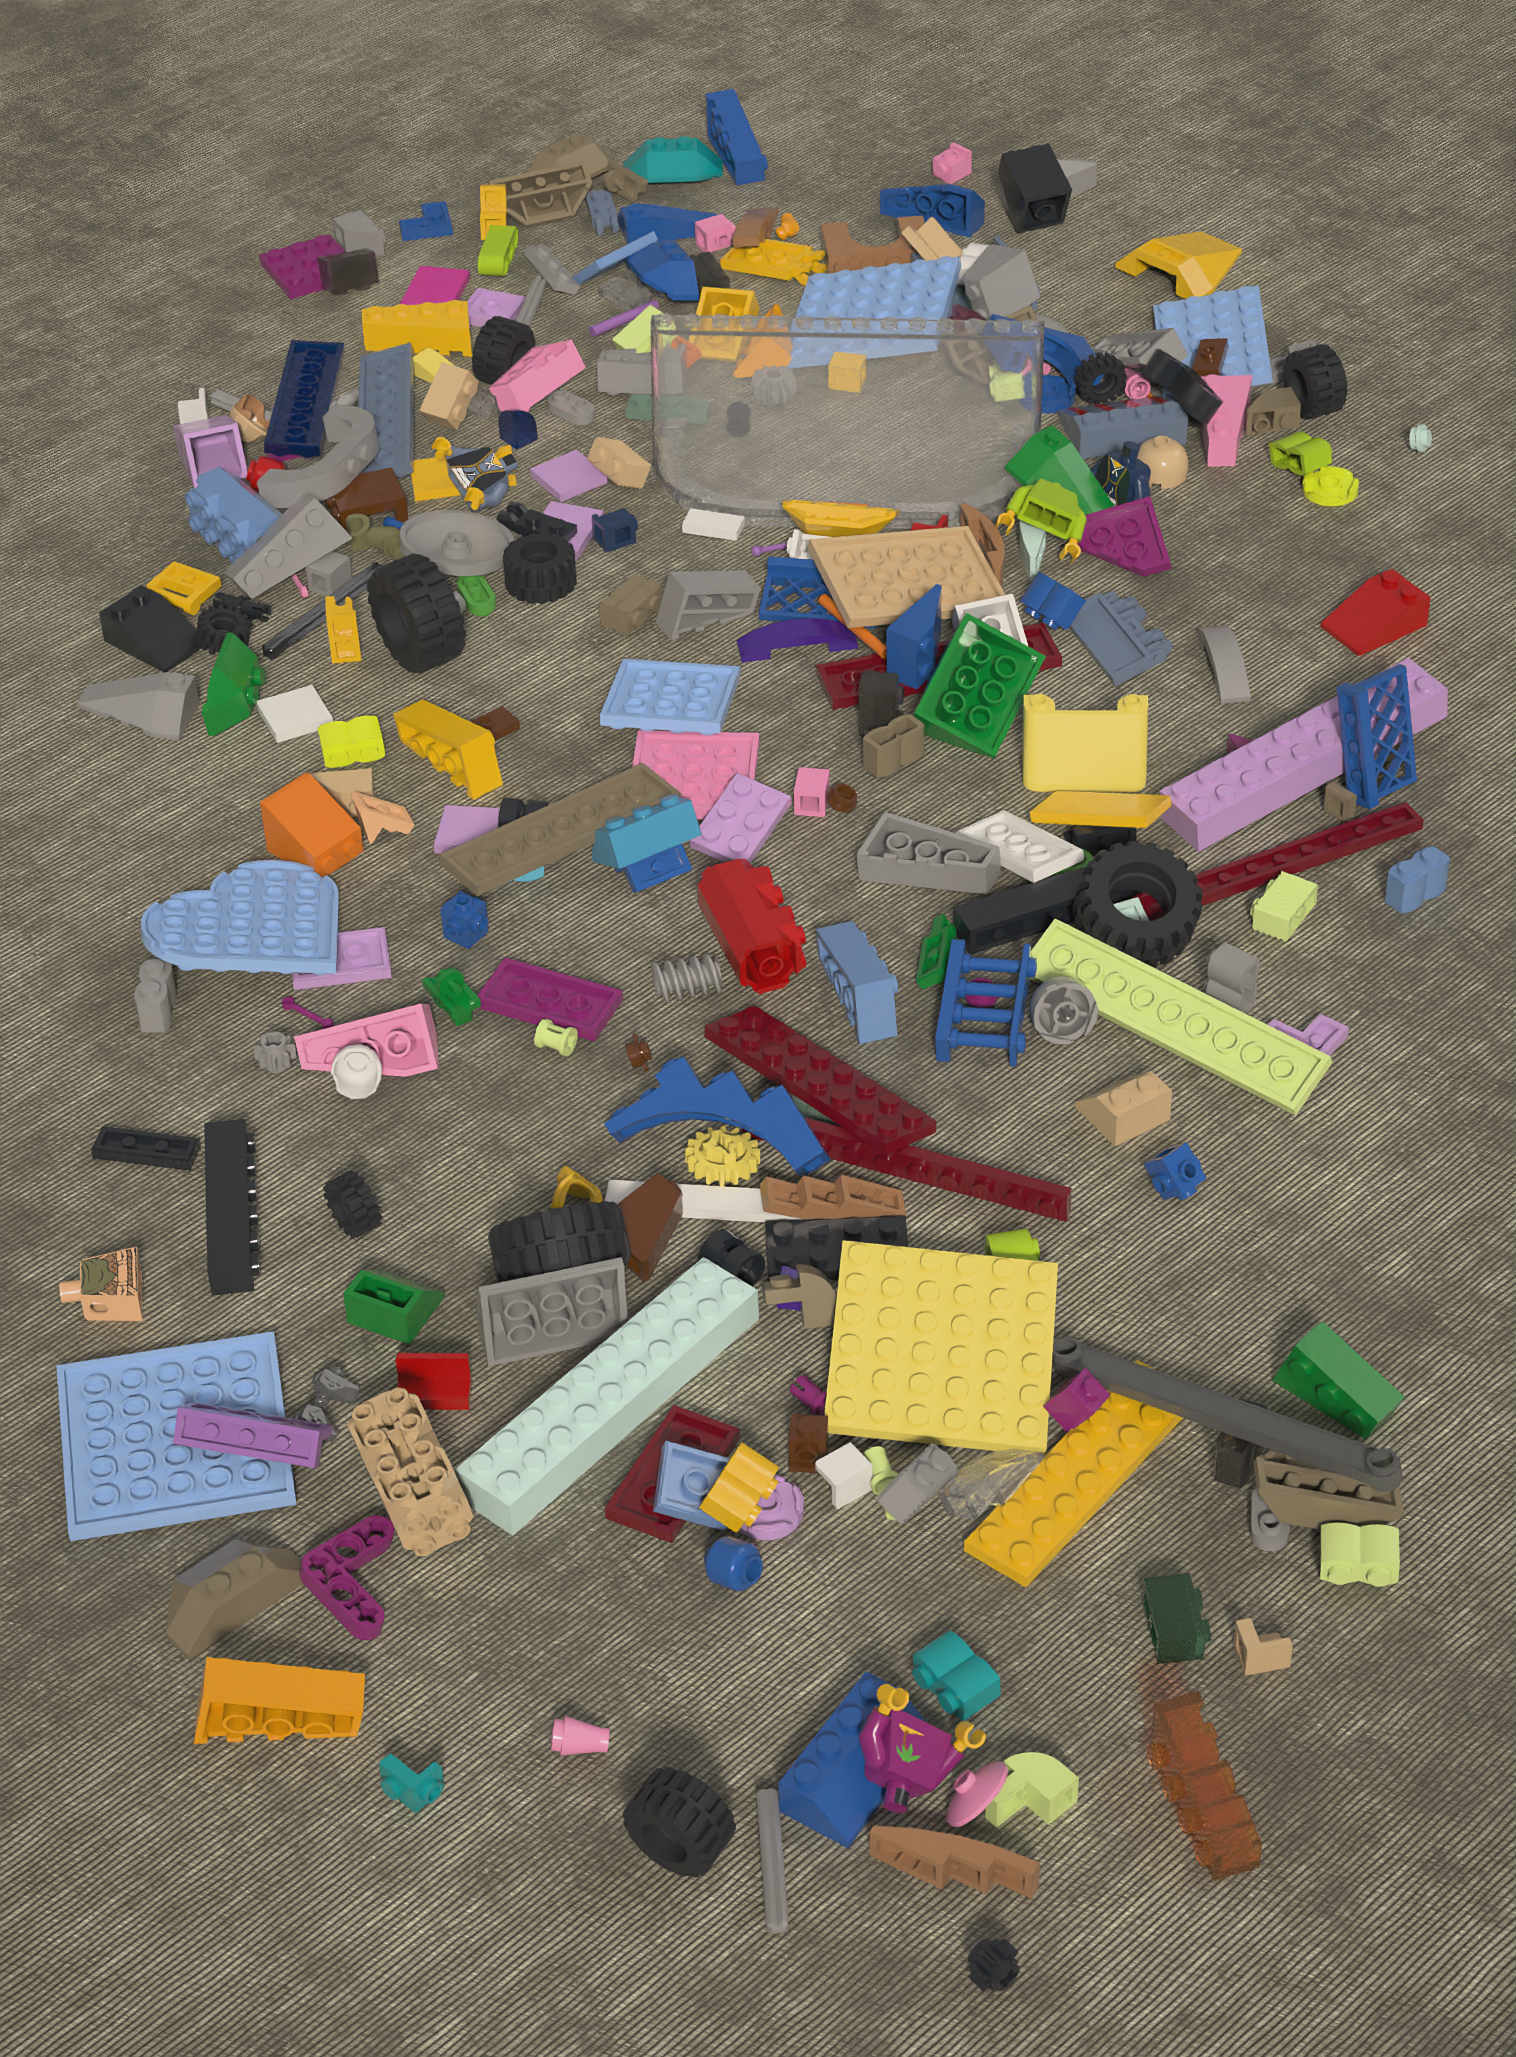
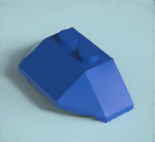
[626,240,699,300]

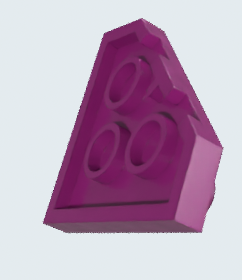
[1077,496,1172,577]

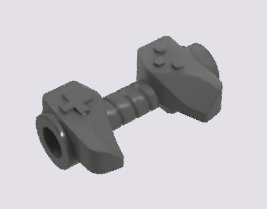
[293,1366,360,1442]

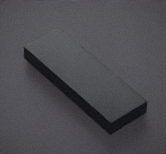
[91,1126,201,1171]

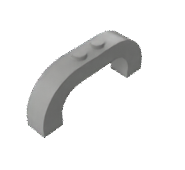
[257,404,379,508]

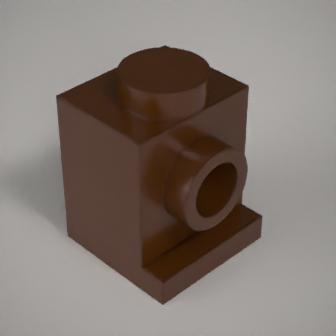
[788,1414,829,1473]

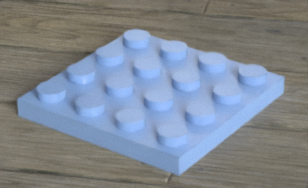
[600,659,740,735]

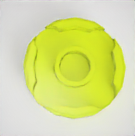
[1302,466,1359,506]

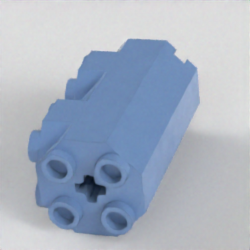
[185,467,282,563]

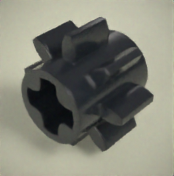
[968,1938,1020,1991]

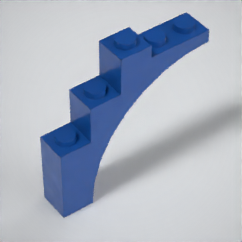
[604,1057,831,1178]

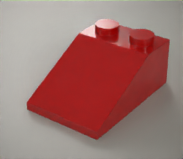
[1321,569,1431,656]

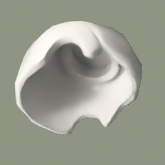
[331,1044,382,1099]

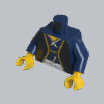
[1090,441,1151,506]

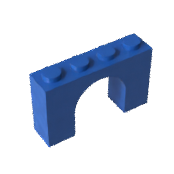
[981,314,1104,389]

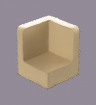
[1233,1618,1293,1676]

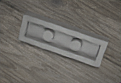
[524,244,580,295]

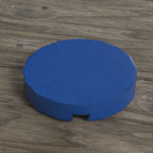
[1022,375,1076,413]

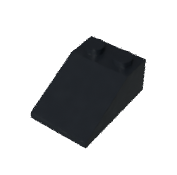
[99,585,201,673]

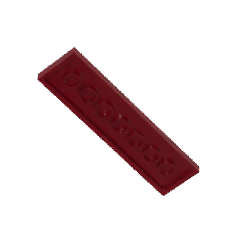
[816,623,1062,710]
[704,1006,937,1155]

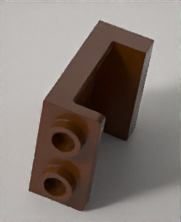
[324,467,408,533]

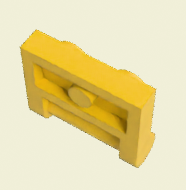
[146,561,222,615]

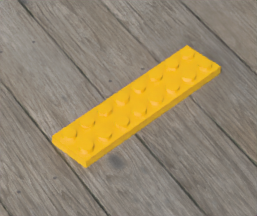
[964,1360,1183,1587]

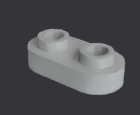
[547,389,595,425]
[1250,1487,1290,1552]

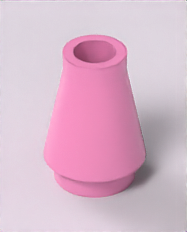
[1124,367,1151,399]
[550,1716,610,1756]

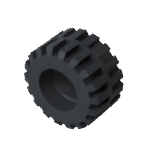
[472,316,535,385]
[1282,344,1348,420]
[503,533,577,604]
[622,1767,736,1878]

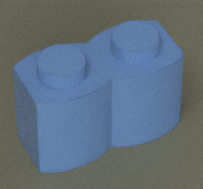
[1385,846,1450,913]

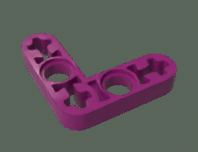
[299,1515,395,1640]

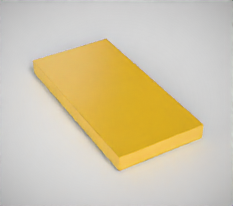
[1030,791,1172,828]

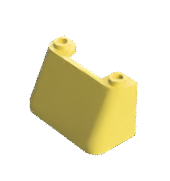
[1022,694,1148,792]

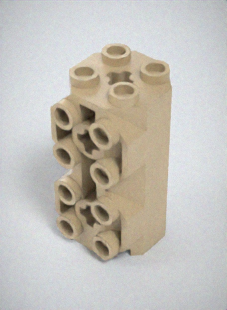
[347,1388,474,1557]

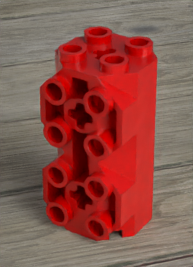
[697,859,806,994]

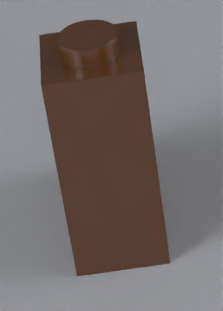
[617,1173,683,1283]

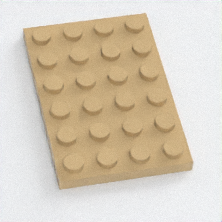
[808,526,1005,628]

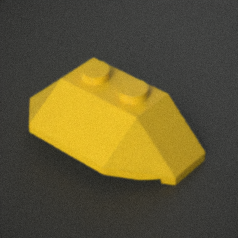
[782,499,900,537]

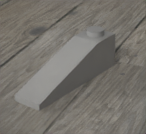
[1092,328,1188,370]

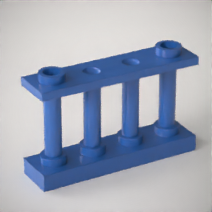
[935,939,1037,1066]

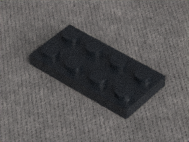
[765,1216,908,1282]

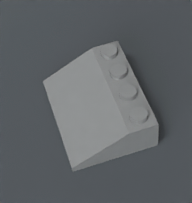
[477,1257,628,1367]

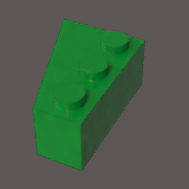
[1272,1321,1405,1440]

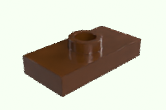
[1192,338,1229,377]
[470,706,520,741]

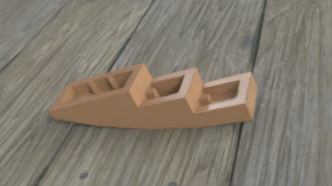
[732,207,779,247]
[760,1175,907,1220]
[870,1826,1040,1899]

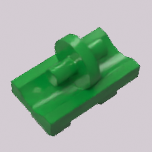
[422,967,481,1026]

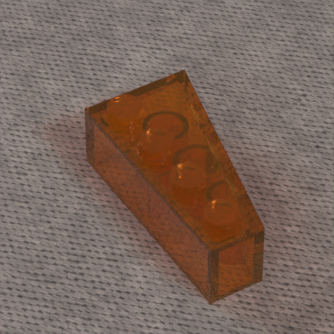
[1146,1691,1262,1881]

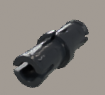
[213,592,271,623]

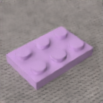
[690,773,792,864]

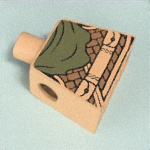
[59,1247,143,1321]

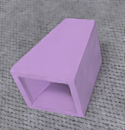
[173,415,248,488]

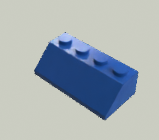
[778,1672,927,1848]

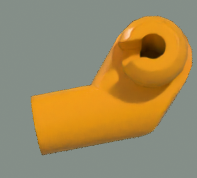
[776,213,799,240]

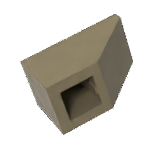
[1245,387,1301,436]

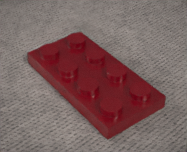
[604,1405,740,1543]

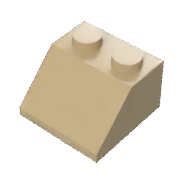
[1075,1071,1172,1146]

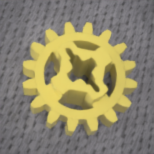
[685,1126,760,1186]

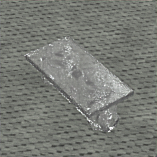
[467,388,500,420]

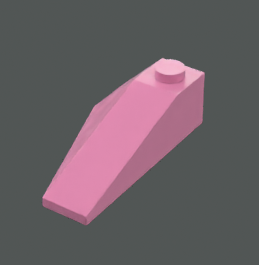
[294,1004,439,1077]

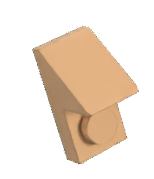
[351,791,414,845]

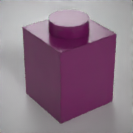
[1043,1367,1110,1433]

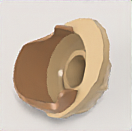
[229,394,276,443]

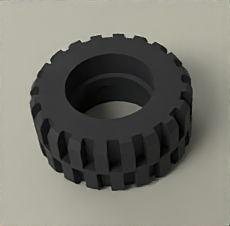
[367,554,466,673]
[1073,841,1203,968]
[488,1201,631,1283]

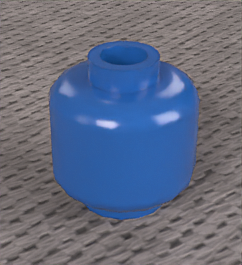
[704,1536,763,1592]

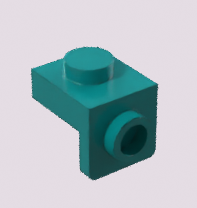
[379,1753,444,1813]

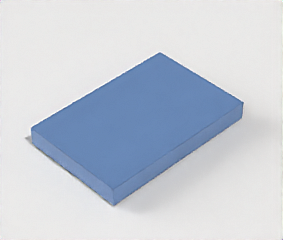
[573,231,658,285]

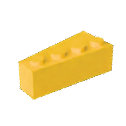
[393,699,503,800]

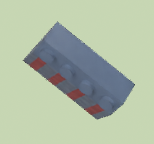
[1058,395,1188,459]

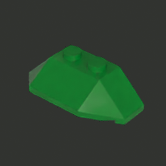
[201,633,266,736]

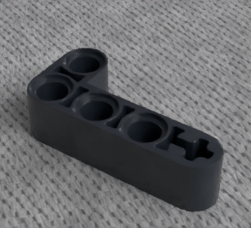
[1142,348,1224,425]

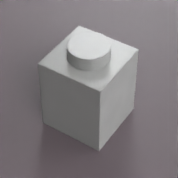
[306,551,352,596]

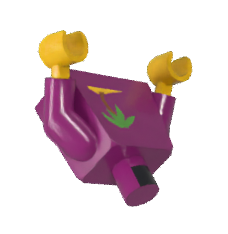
[859,1684,986,1813]

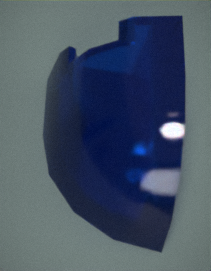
[498,409,538,450]

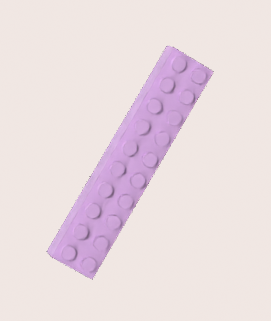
[1160,657,1448,852]

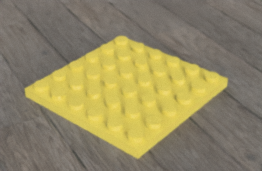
[824,1240,1058,1456]

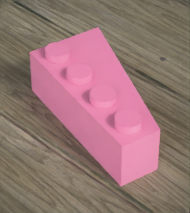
[1199,375,1252,467]

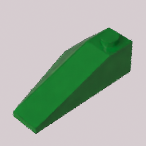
[1005,425,1115,515]

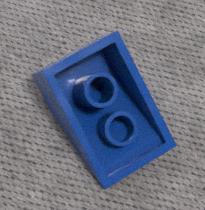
[886,584,942,689]

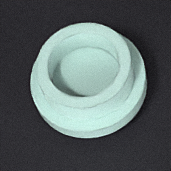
[1410,424,1432,452]

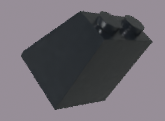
[998,143,1072,234]

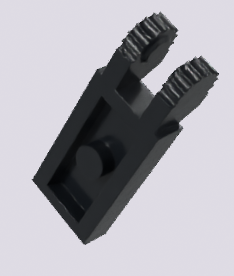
[496,501,578,542]

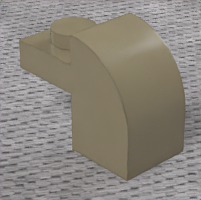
[761,1264,837,1329]

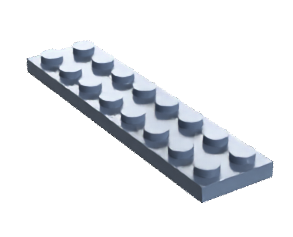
[359,342,414,478]

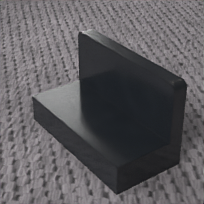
[1064,825,1137,856]

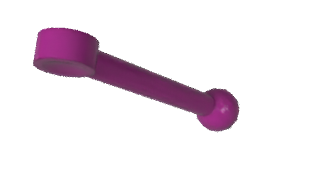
[282,997,334,1029]

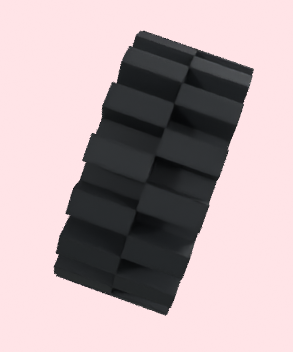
[1074,352,1127,404]
[196,605,251,655]
[323,1170,382,1239]

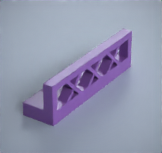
[173,1402,333,1468]

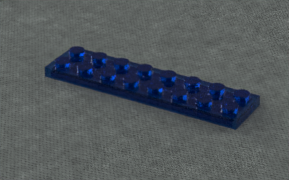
[264,340,344,458]

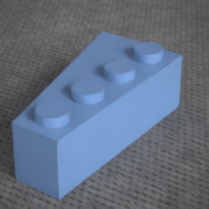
[816,921,898,1044]

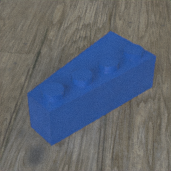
[706,89,768,186]

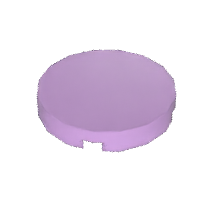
[739,1475,804,1540]

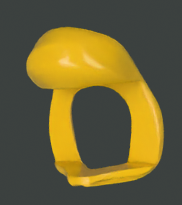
[551,1165,602,1209]

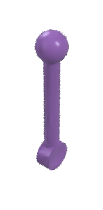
[751,542,787,556]

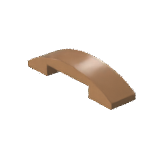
[960,503,1005,587]

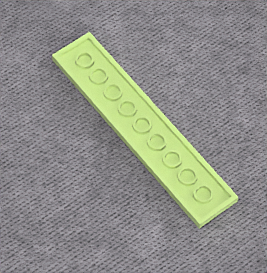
[1030,919,1332,1116]

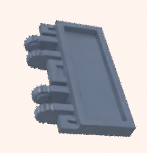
[1069,590,1173,686]

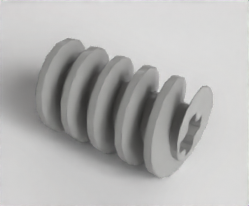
[651,953,722,1003]

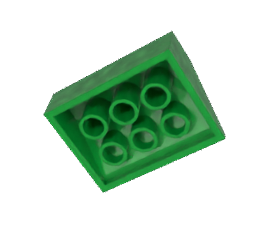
[911,613,1046,759]

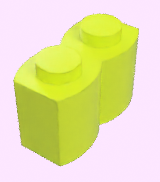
[317,715,385,768]

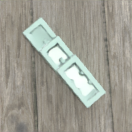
[1019,519,1046,581]

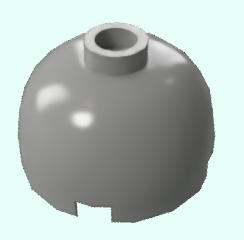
[1029,976,1098,1045]

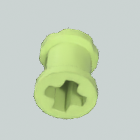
[534,1019,578,1057]

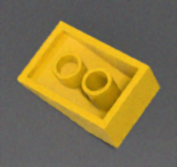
[689,287,760,363]

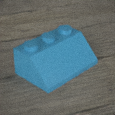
[592,794,701,869]

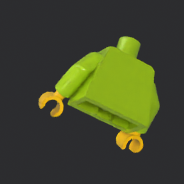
[995,479,1086,564]

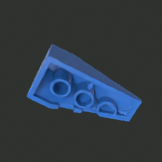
[880,184,985,238]
[617,203,719,244]

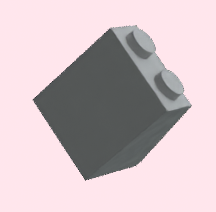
[962,244,1040,326]

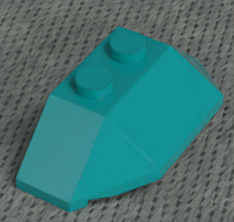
[623,136,723,183]

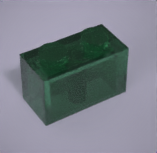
[1142,1573,1211,1664]

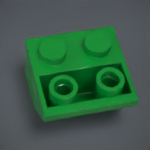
[343,1270,445,1345]

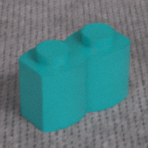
[912,1630,1001,1720]

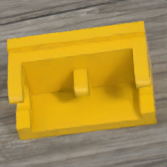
[325,596,361,663]

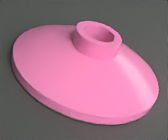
[946,1761,1008,1827]

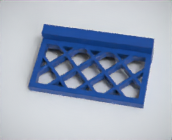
[759,556,875,629]
[1336,664,1417,809]

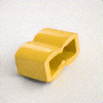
[699,1442,779,1533]

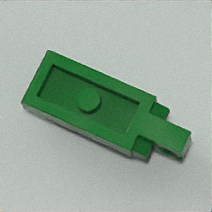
[916,913,957,990]

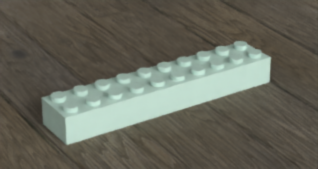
[455,1257,759,1536]

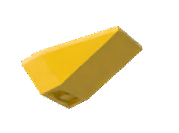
[1115,231,1242,299]

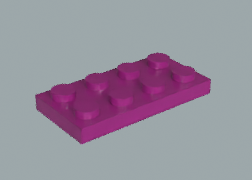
[477,957,623,1042]

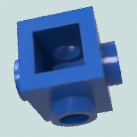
[441,891,489,949]
[1143,1142,1207,1200]

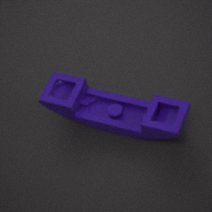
[737,618,858,663]

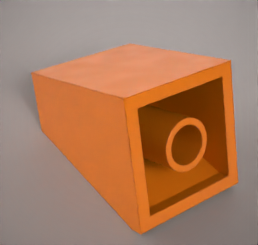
[260,772,364,878]

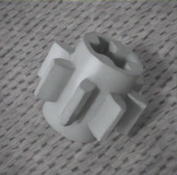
[253,1031,297,1073]

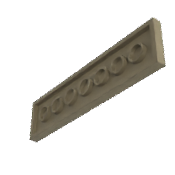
[439,763,681,896]

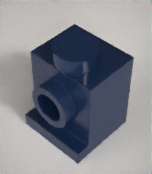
[591,508,638,553]

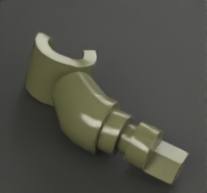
[345,514,405,561]

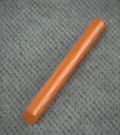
[818,594,887,659]

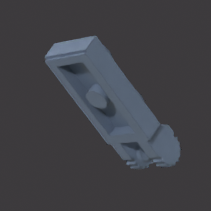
[585,190,619,235]

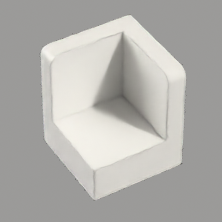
[178,388,209,424]
[815,1442,873,1509]

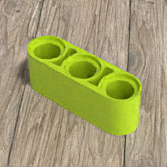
[478,225,518,277]

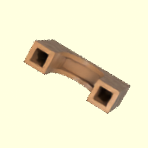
[821,215,925,274]

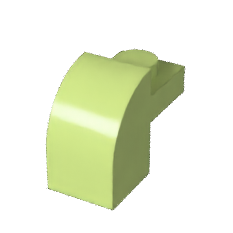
[985,1752,1079,1828]

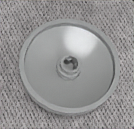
[399,510,514,576]

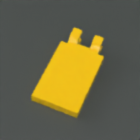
[720,239,826,286]
[411,445,517,501]

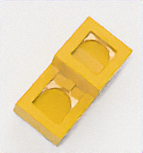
[480,184,507,240]

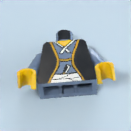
[431,437,518,513]

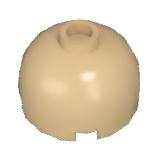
[1138,436,1189,489]

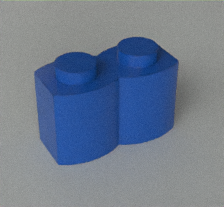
[1020,572,1086,631]

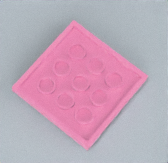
[632,730,760,820]

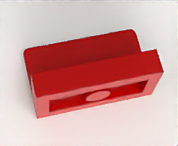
[396,1353,472,1410]

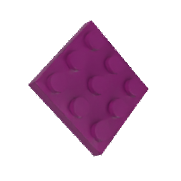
[259,234,361,299]

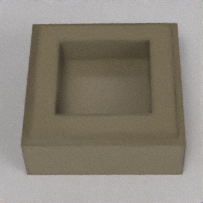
[1323,781,1357,823]

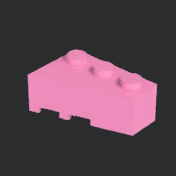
[489,339,586,416]

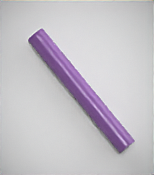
[589,299,659,337]

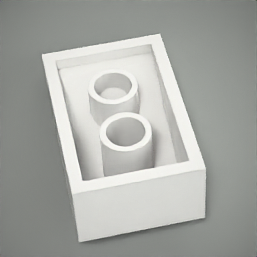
[952,594,1028,646]

